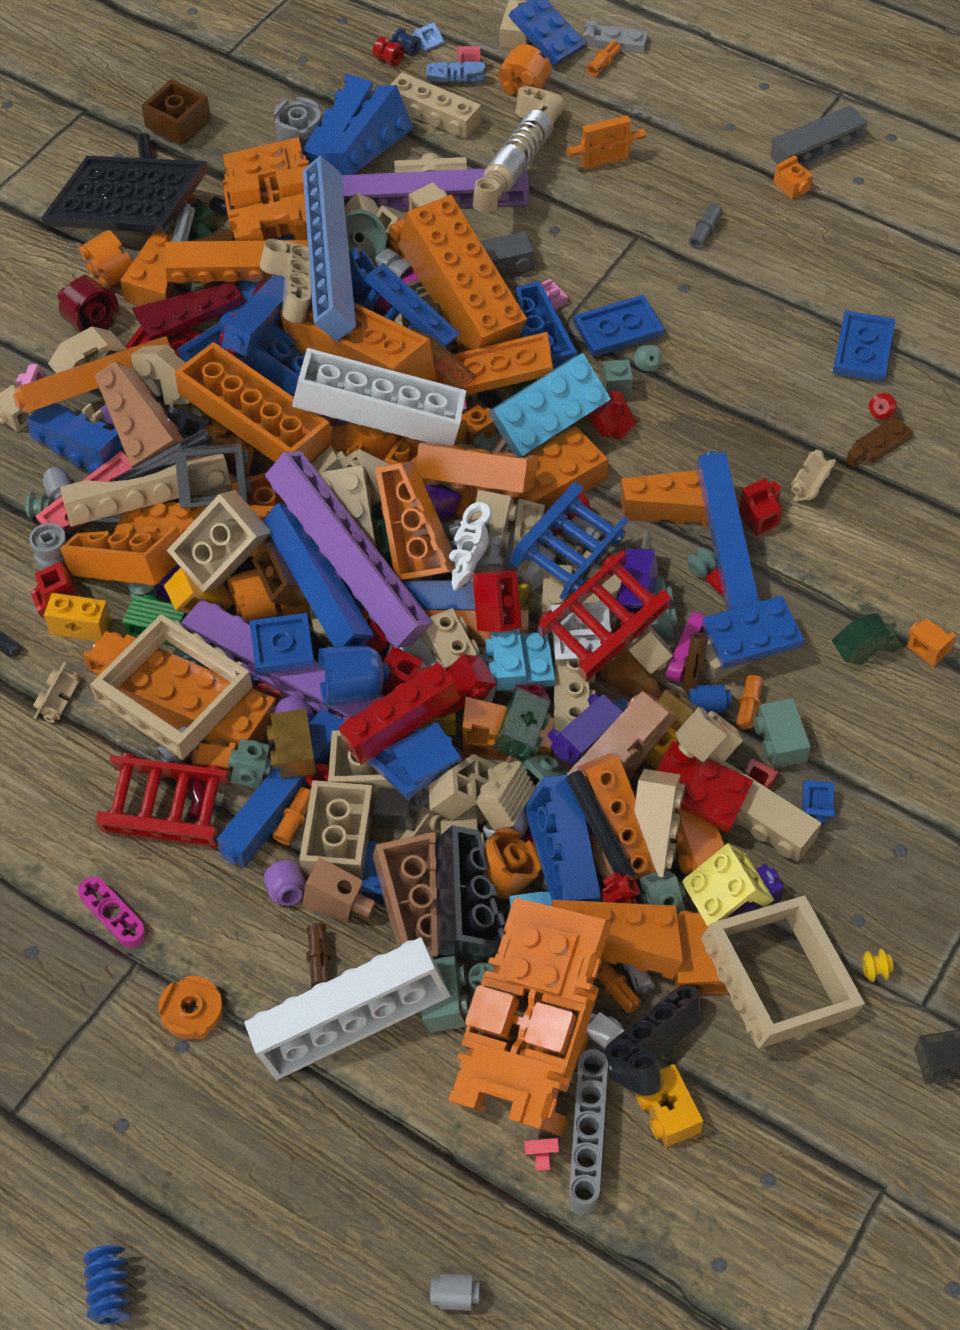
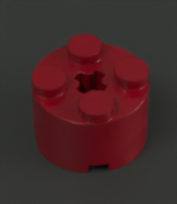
[57,275,119,332]

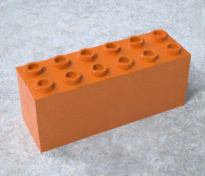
[399,194,527,352]
[280,292,437,382]

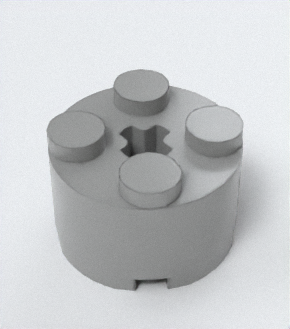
[274,97,322,153]

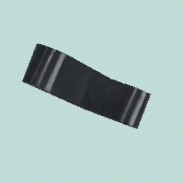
[605,985,704,1096]

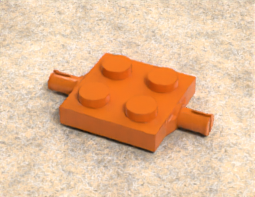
[566,115,646,169]

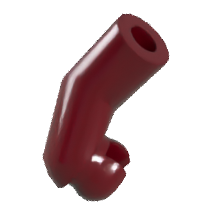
[187,779,206,821]

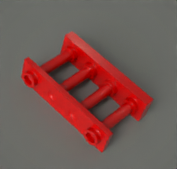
[538,550,671,682]
[95,753,231,847]

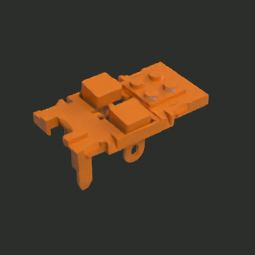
[222,137,310,241]
[448,897,611,1137]

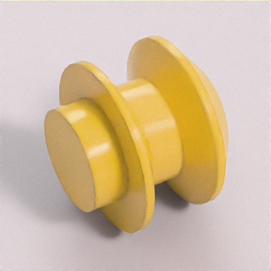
[862,948,893,982]

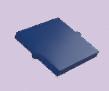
[391,722,461,785]

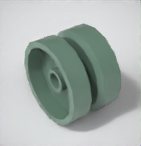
[345,209,387,262]

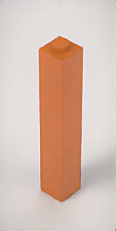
[13,336,170,413]

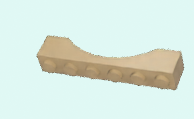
[60,454,231,526]

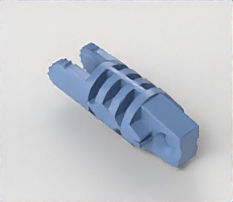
[426,61,486,83]

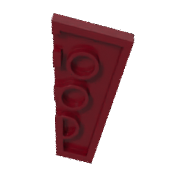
[132,282,245,341]

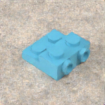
[485,629,555,691]

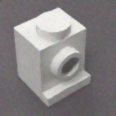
[587,1012,624,1056]

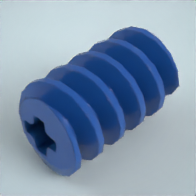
[83,1245,131,1325]

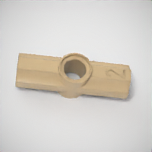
[394,153,467,173]

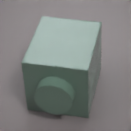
[602,359,633,400]

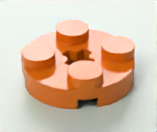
[158,975,223,1040]

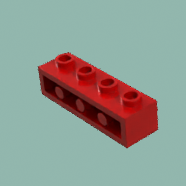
[338,662,460,765]

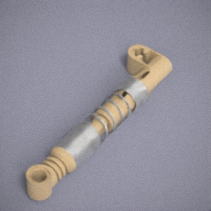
[473,86,565,213]

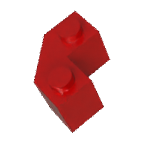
[435,654,497,718]

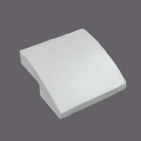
[550,602,611,660]

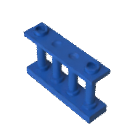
[356,263,460,356]
[509,482,629,600]

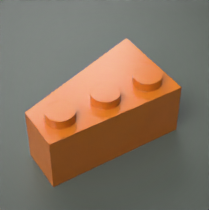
[120,233,175,306]
[463,697,554,761]

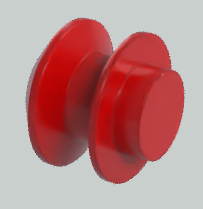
[869,393,897,420]

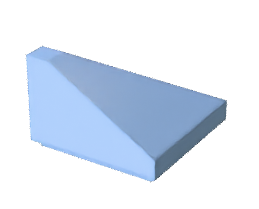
[412,22,445,52]

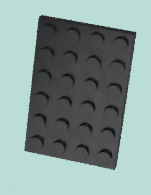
[41,156,209,233]

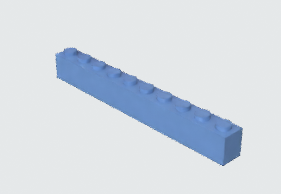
[303,155,356,342]

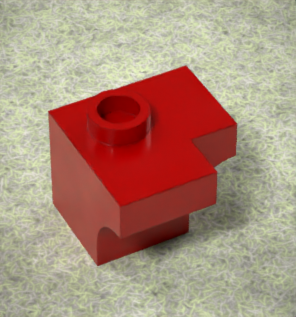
[587,391,637,439]
[739,478,782,536]
[30,562,78,617]

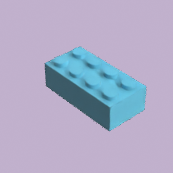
[487,353,611,457]

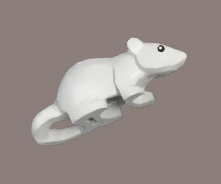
[449,502,492,591]

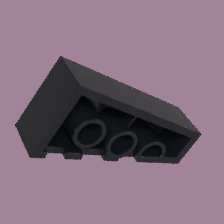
[435,825,505,963]

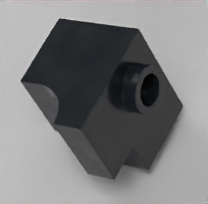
[166,406,209,439]

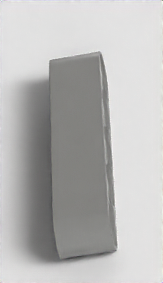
[569,1049,608,1215]

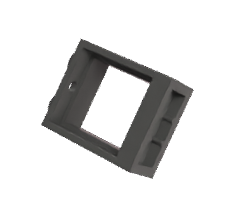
[174,443,252,508]

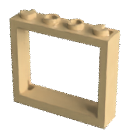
[90,614,252,760]
[701,895,865,1049]

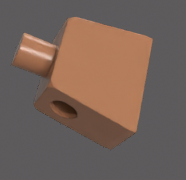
[302,858,376,922]

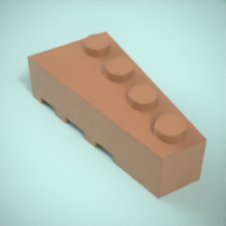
[95,361,185,467]
[566,691,678,781]
[373,832,438,959]

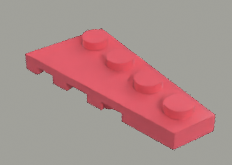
[36,451,133,533]

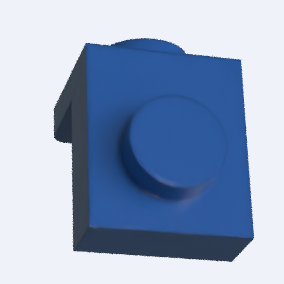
[801,780,836,824]

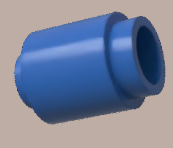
[689,684,731,714]

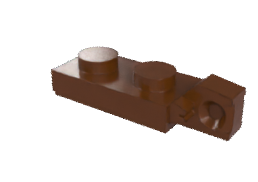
[846,416,914,468]

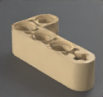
[260,239,311,323]

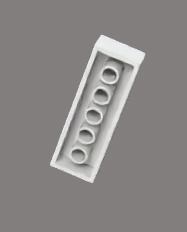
[292,348,466,446]
[244,937,451,1080]

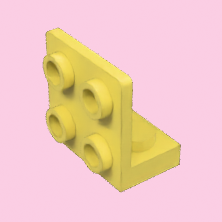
[682,843,774,927]

